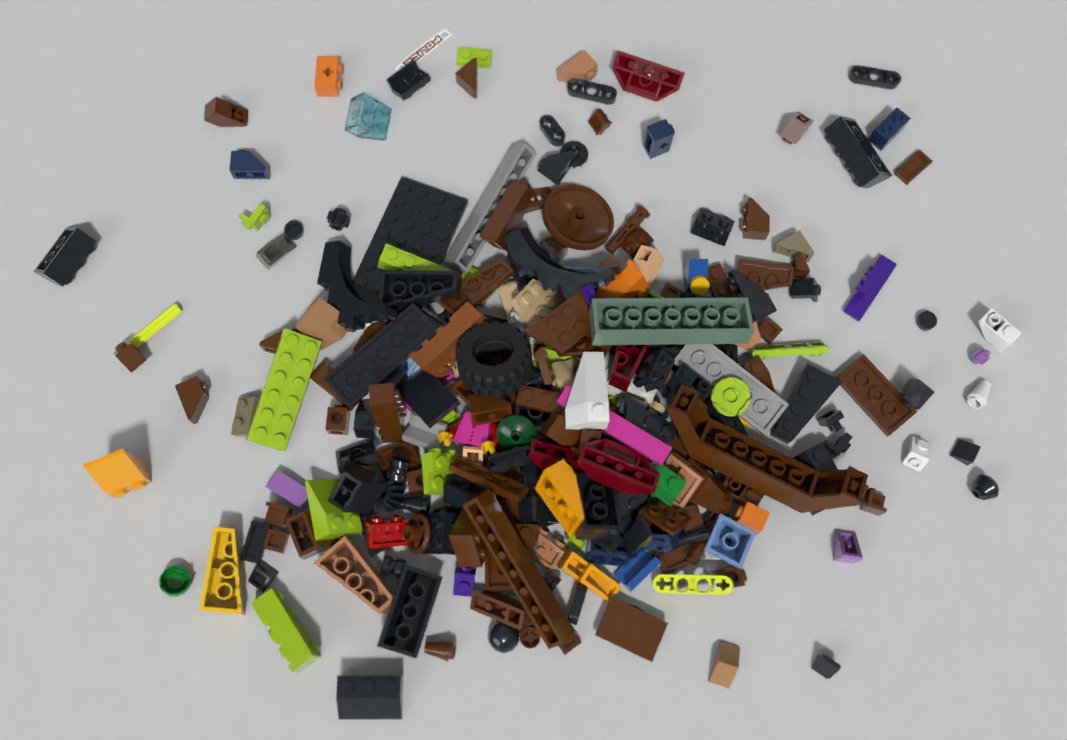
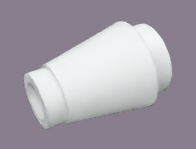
[967,380,991,409]

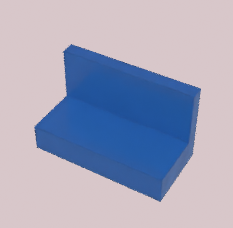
[614,551,661,592]

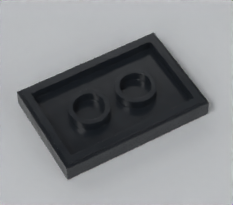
[399,370,460,429]

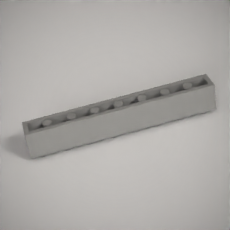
[443,142,537,273]

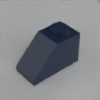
[229,149,270,179]

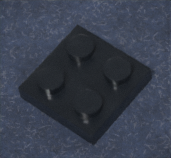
[335,439,378,474]

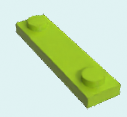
[748,341,829,360]

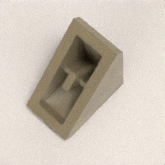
[773,231,814,262]

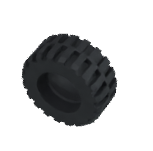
[455,321,533,398]

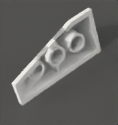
[565,352,609,429]

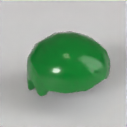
[159,565,192,597]

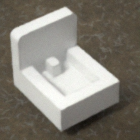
[903,436,932,471]

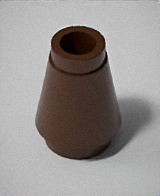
[424,640,456,661]

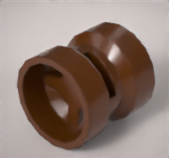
[520,627,541,649]

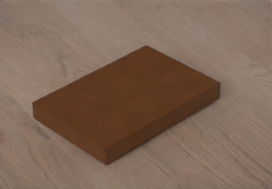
[595,597,668,662]

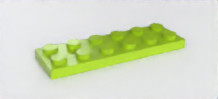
[245,328,322,452]

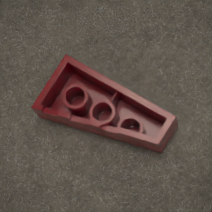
[608,345,649,393]

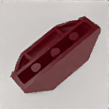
[612,50,685,102]
[529,435,585,473]
[577,438,660,494]

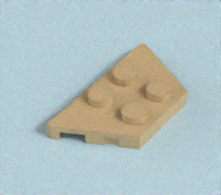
[511,279,565,338]

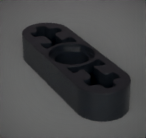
[848,65,901,90]
[567,78,617,105]

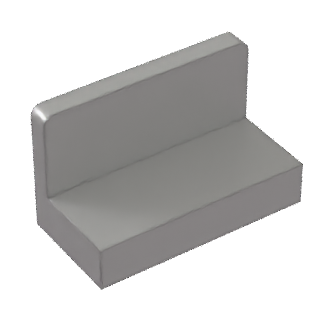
[402,412,447,450]

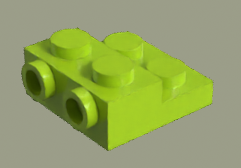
[421,448,459,496]

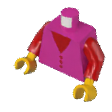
[438,412,498,454]

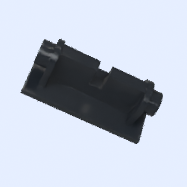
[488,445,531,475]

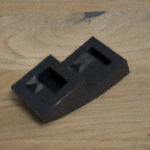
[622,518,653,559]

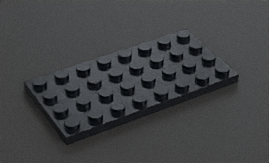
[353,176,469,322]

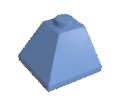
[704,514,756,569]

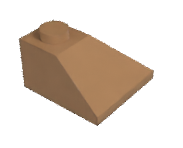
[294,297,348,350]

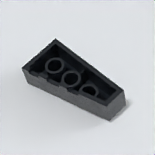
[378,270,462,311]
[770,364,843,444]

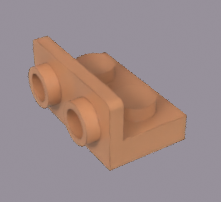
[526,525,569,571]

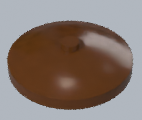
[542,185,614,251]

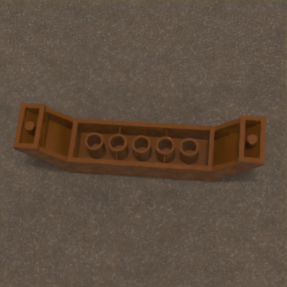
[668,384,868,513]

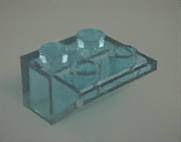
[345,92,392,141]

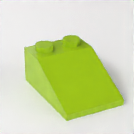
[305,479,363,541]

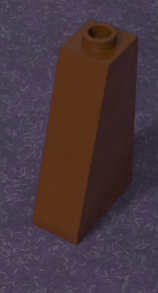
[479,180,534,252]

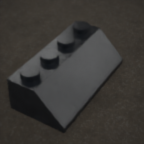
[824,116,892,188]
[377,564,443,659]

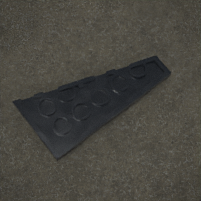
[617,400,677,535]

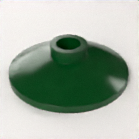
[496,415,536,451]

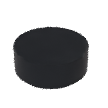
[284,221,304,240]
[916,311,937,331]

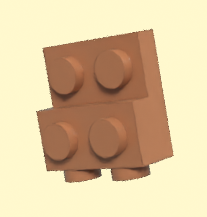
[663,452,705,510]

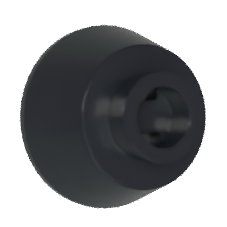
[971,474,999,500]

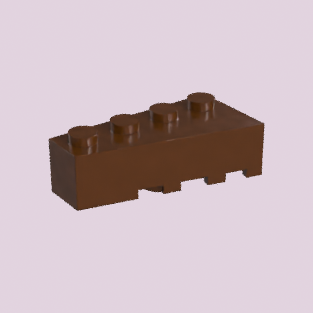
[369,383,407,443]

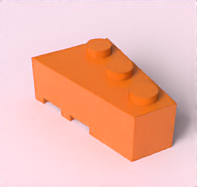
[595,259,651,298]

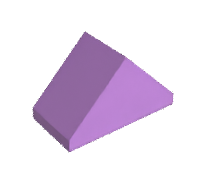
[833,530,863,564]

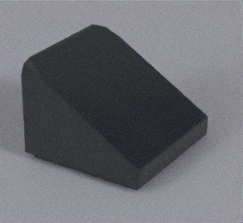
[950,439,981,466]
[248,561,279,593]
[811,654,841,679]

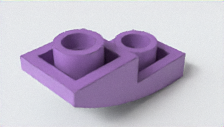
[265,470,308,509]

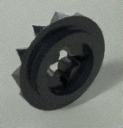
[560,141,588,169]

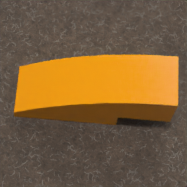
[556,550,622,603]

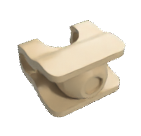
[547,358,580,394]

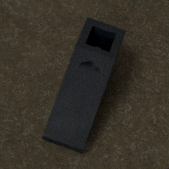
[727,270,777,321]

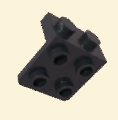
[419,513,459,555]

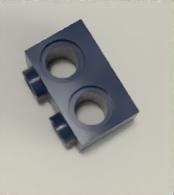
[587,537,630,567]

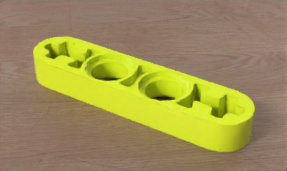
[653,574,734,595]

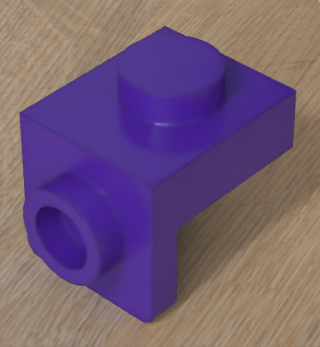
[453,564,477,597]

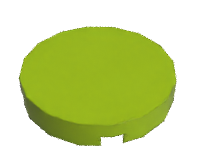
[711,377,751,417]

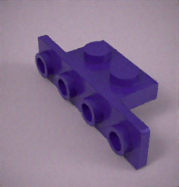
[843,255,897,321]

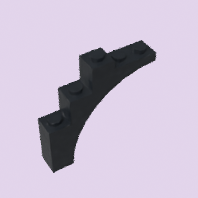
[504,227,621,302]
[317,241,397,332]

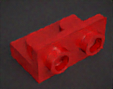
[364,514,409,549]

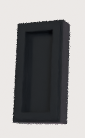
[240,520,272,564]

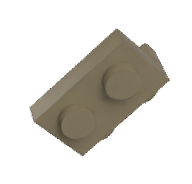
[231,397,260,437]

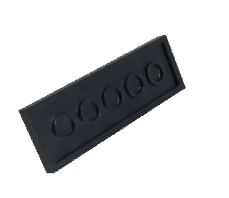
[323,303,437,409]

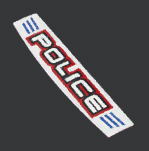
[395,29,452,71]

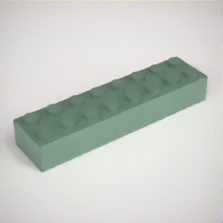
[589,298,754,345]

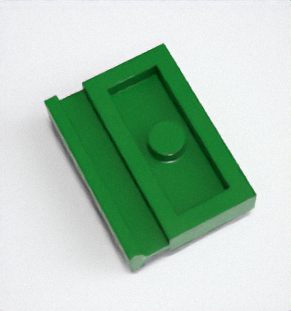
[650,461,687,507]

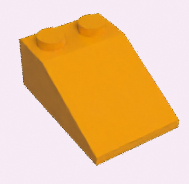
[83,448,152,498]
[535,459,584,537]

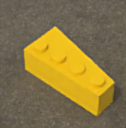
[199,527,245,615]

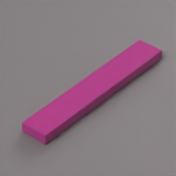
[557,385,672,466]

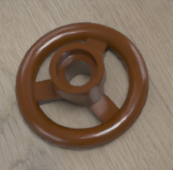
[403,513,431,554]

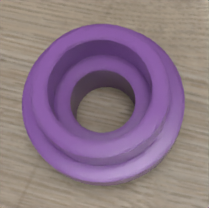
[971,348,991,365]

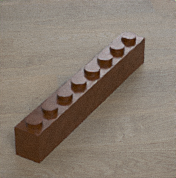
[462,488,575,649]

